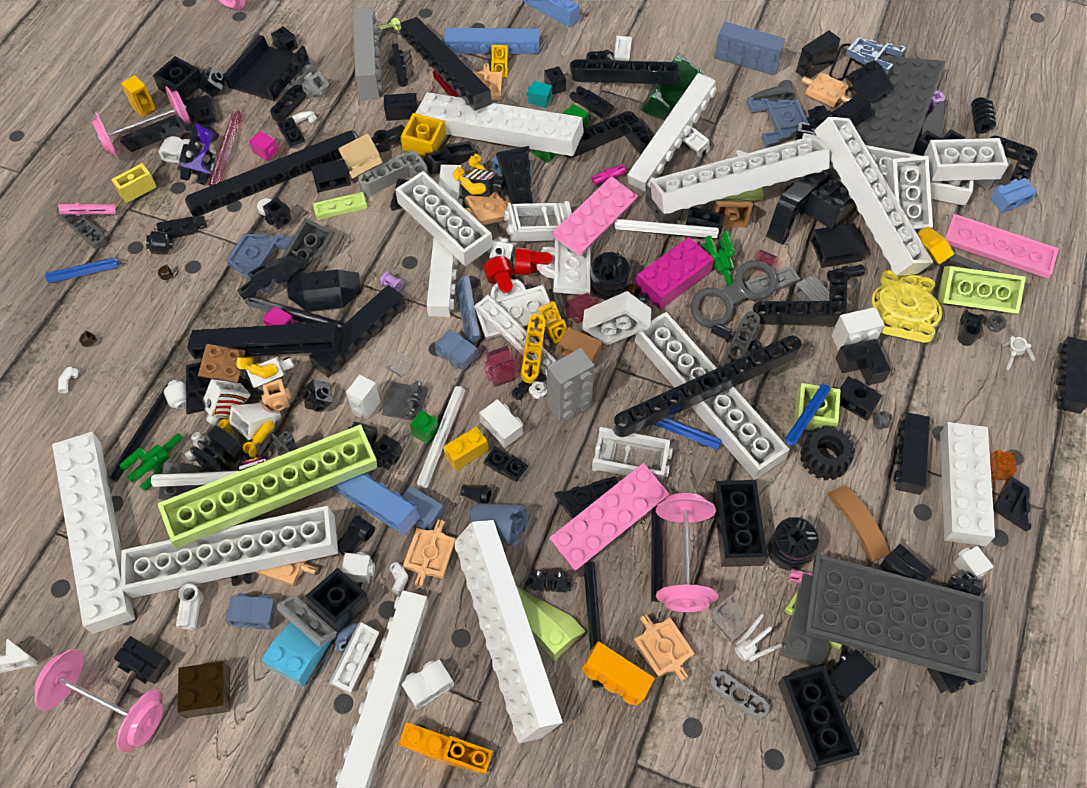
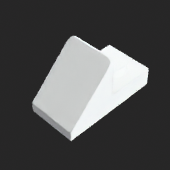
[0,639,37,673]

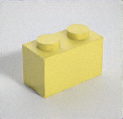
[111,163,157,203]

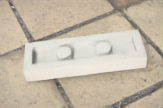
[329,622,379,693]

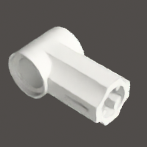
[176,584,204,630]

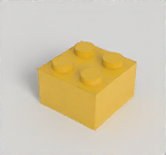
[401,113,446,156]

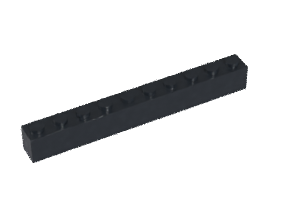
[400,17,492,111]

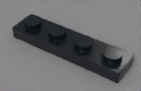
[120,114,187,152]

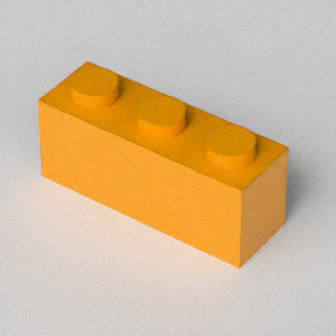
[581,641,655,706]

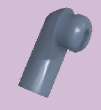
[335,622,357,652]

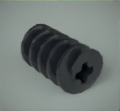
[971,97,996,134]

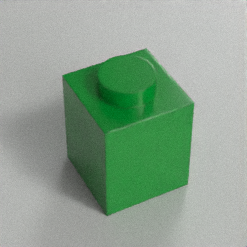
[410,410,439,444]

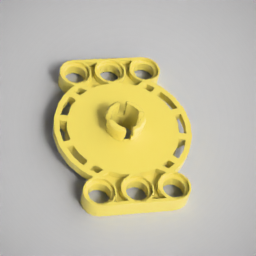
[870,270,942,343]

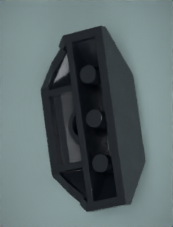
[287,269,361,312]

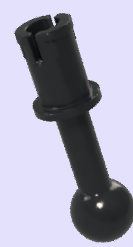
[710,323,762,353]

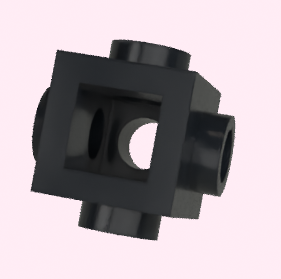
[199,66,225,96]
[807,105,832,125]
[262,197,292,229]
[302,379,333,412]
[371,434,402,470]
[947,570,983,596]

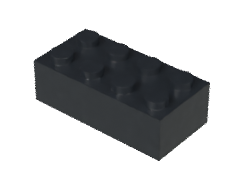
[713,480,767,567]
[778,665,860,772]

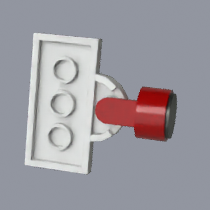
[512,239,590,295]
[474,256,550,340]

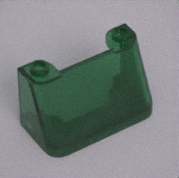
[640,53,708,120]

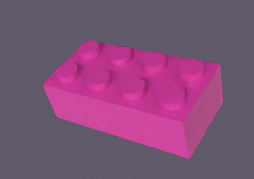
[636,237,714,310]

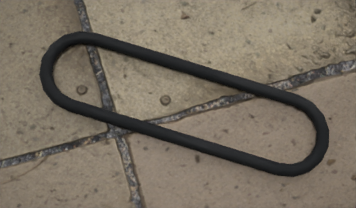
[829,43,852,81]

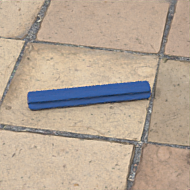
[45,257,119,283]
[785,383,831,446]
[654,418,721,449]

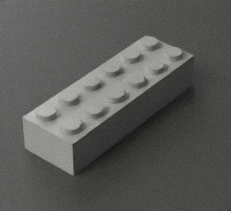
[353,7,382,100]

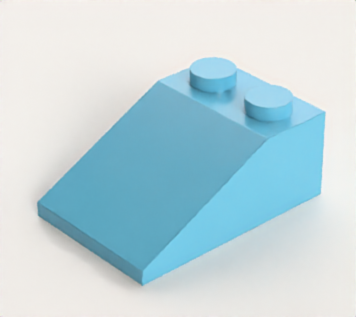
[261,622,333,687]

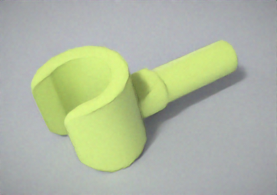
[379,18,401,31]

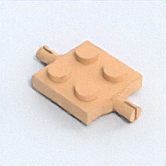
[473,63,502,100]
[801,73,852,108]
[464,191,510,225]
[403,519,456,587]
[255,560,318,586]
[634,614,695,682]

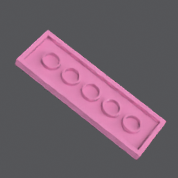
[552,176,638,256]
[945,214,1059,279]
[549,463,669,571]

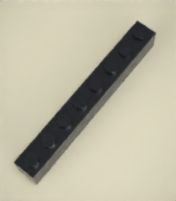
[187,321,342,359]

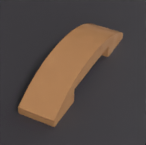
[827,485,890,563]

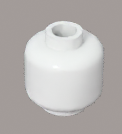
[164,380,186,410]

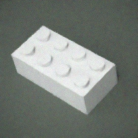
[924,138,1008,181]
[886,156,933,230]

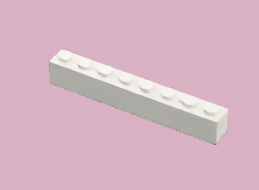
[627,73,717,192]

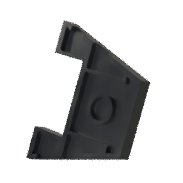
[186,362,262,415]

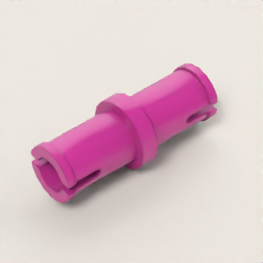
[591,164,626,186]

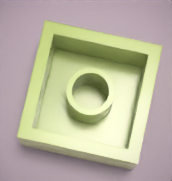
[794,383,840,431]

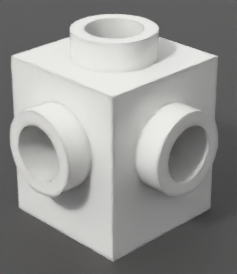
[488,237,516,262]

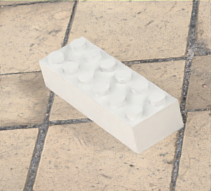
[395,171,493,266]
[940,422,995,546]

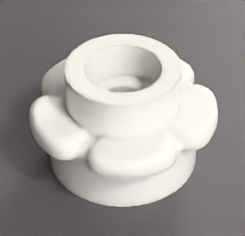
[529,381,547,399]

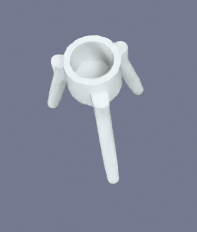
[1003,336,1035,370]
[734,614,783,663]

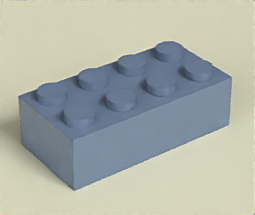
[714,21,786,75]

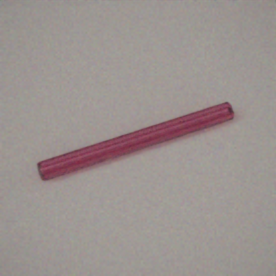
[209,110,242,186]

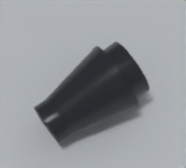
[460,484,492,503]

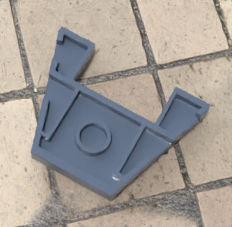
[846,38,906,75]
[746,97,808,148]
[226,234,294,293]

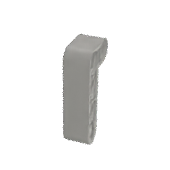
[358,151,428,195]

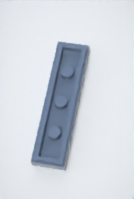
[456,275,480,345]

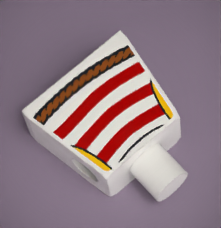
[203,379,250,425]

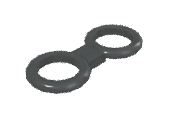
[690,260,777,328]

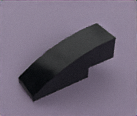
[424,141,478,174]

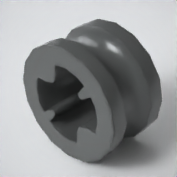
[986,313,1006,332]
[872,411,889,430]

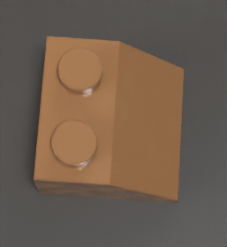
[711,199,753,228]

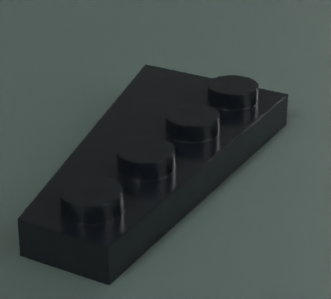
[496,146,533,219]

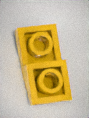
[491,45,508,78]
[537,301,567,344]

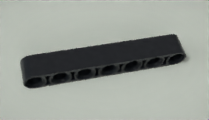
[570,59,680,85]

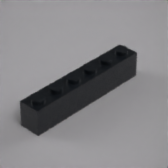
[309,285,406,378]

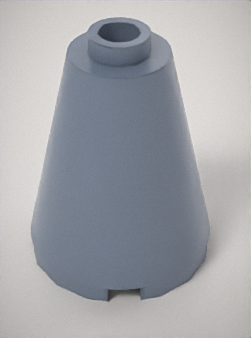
[469,503,528,546]

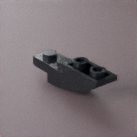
[237,255,308,300]

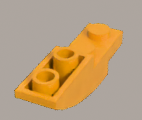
[397,722,493,774]

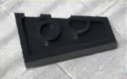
[554,476,619,519]

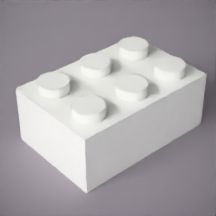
[582,291,651,345]

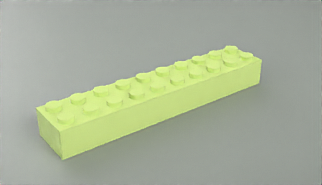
[157,424,377,549]

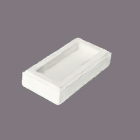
[613,36,632,61]

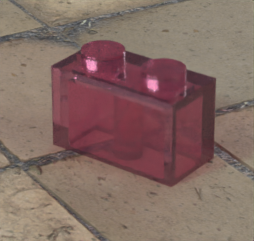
[484,346,516,387]

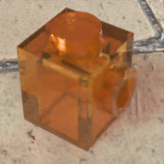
[990,450,1017,481]

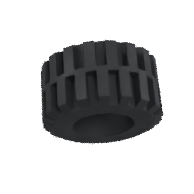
[800,426,855,481]

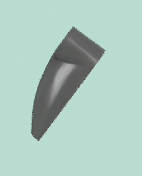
[751,80,795,102]

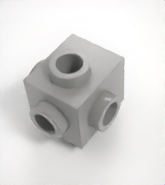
[301,71,329,97]

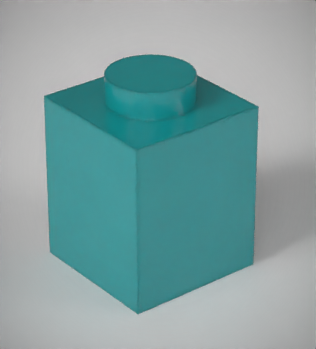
[526,80,552,108]

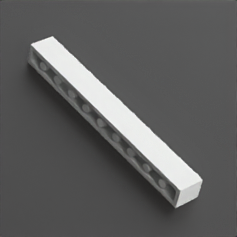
[427,165,465,317]
[336,590,429,788]

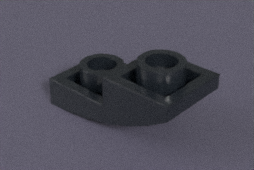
[277,117,306,147]
[483,446,528,482]

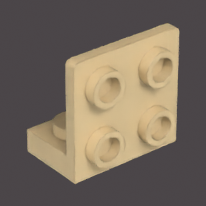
[339,134,384,179]

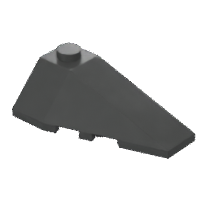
[274,218,335,287]
[780,573,829,668]

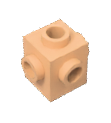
[262,379,291,411]

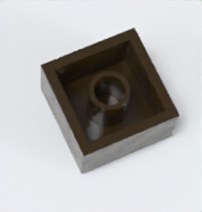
[178,661,230,718]

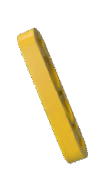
[521,314,545,383]

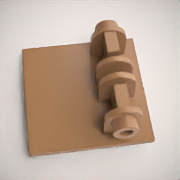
[198,344,245,383]

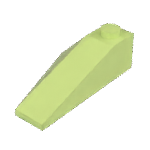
[516,586,586,661]

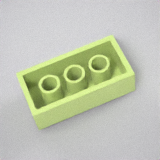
[938,266,1026,314]

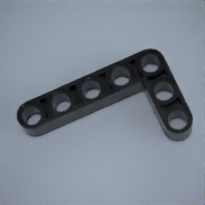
[565,111,653,158]
[766,171,830,245]
[753,268,847,325]

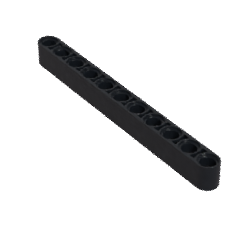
[185,130,359,216]
[613,335,802,437]

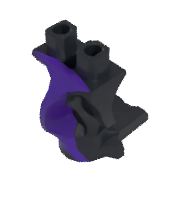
[177,124,220,185]

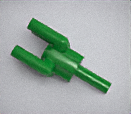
[701,231,735,287]
[119,433,183,491]

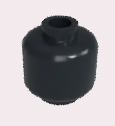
[146,231,173,255]

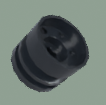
[590,252,630,300]
[190,425,245,472]
[768,517,819,571]

